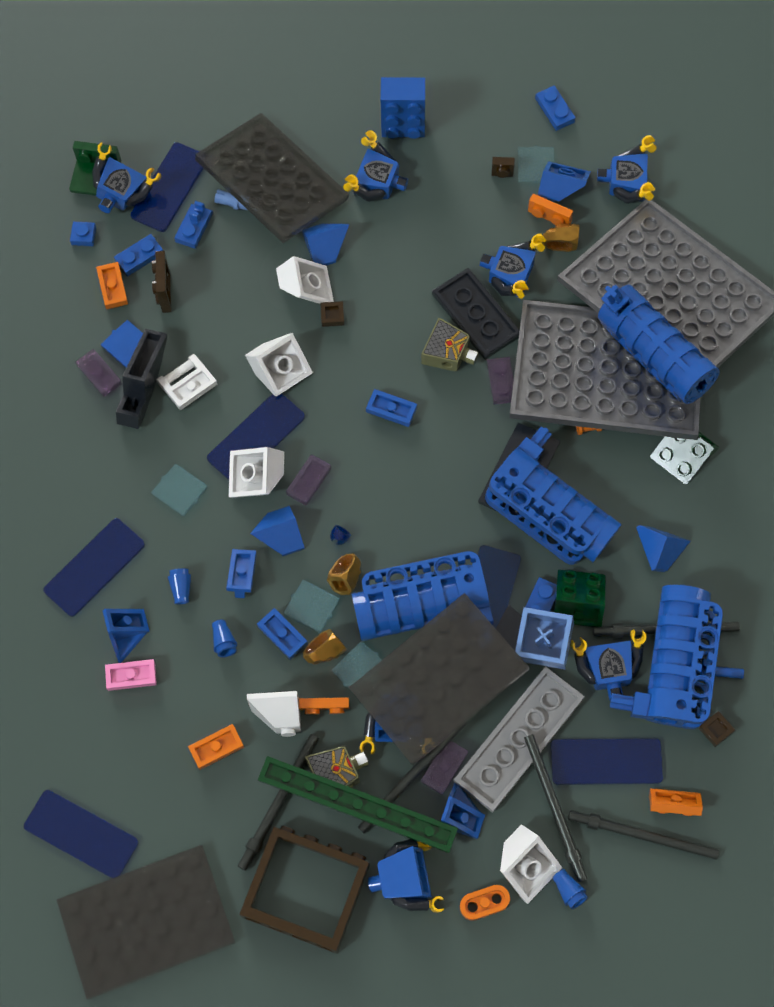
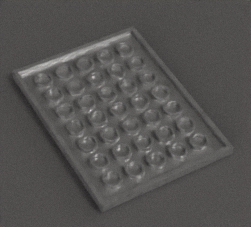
[557,200,774,367]
[509,300,700,440]

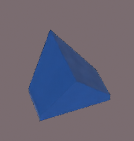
[302,223,349,266]
[250,506,305,557]
[636,525,691,572]
[103,609,149,663]
[441,783,485,839]

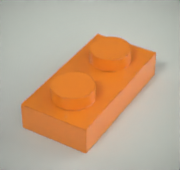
[528,194,573,226]
[96,262,128,310]
[299,697,350,715]
[188,724,244,770]
[649,788,703,816]

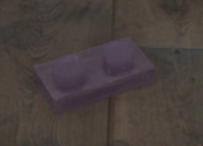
[75,349,122,397]
[487,357,514,405]
[286,454,331,506]
[421,741,468,796]

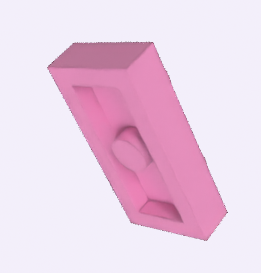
[105,659,157,691]

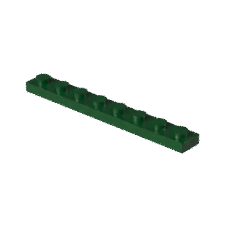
[258,756,458,853]

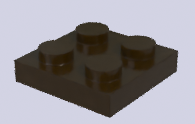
[152,251,171,313]

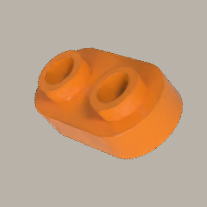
[460,885,510,921]

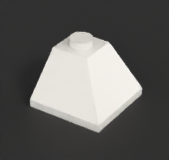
[276,256,334,304]
[245,333,313,396]
[229,447,284,498]
[247,691,301,737]
[500,824,562,904]

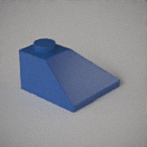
[538,161,591,202]

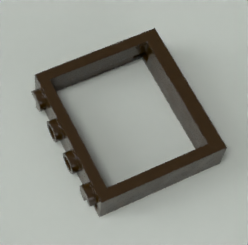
[239,826,370,954]

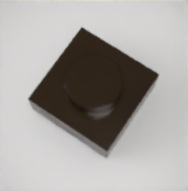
[491,157,515,178]
[320,301,344,327]
[699,711,735,747]

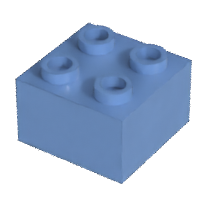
[514,607,574,670]

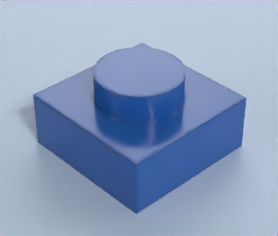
[70,221,96,246]

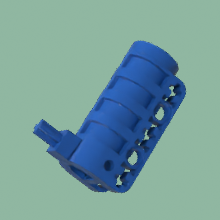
[598,284,720,404]
[485,426,622,565]
[352,551,495,649]
[610,585,723,729]

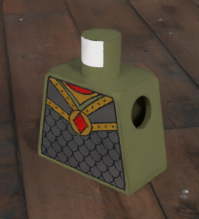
[421,318,479,371]
[306,746,369,788]

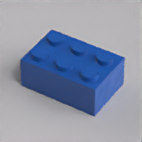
[380,77,425,139]

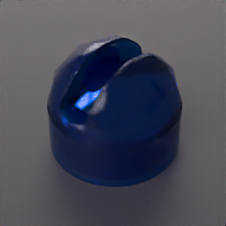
[330,525,351,545]

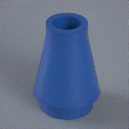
[168,568,191,605]
[212,619,237,657]
[552,869,588,909]

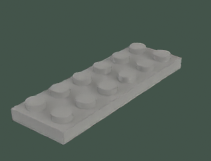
[453,666,585,813]

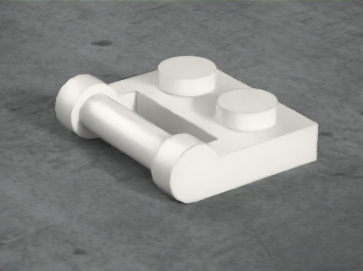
[156,354,218,411]

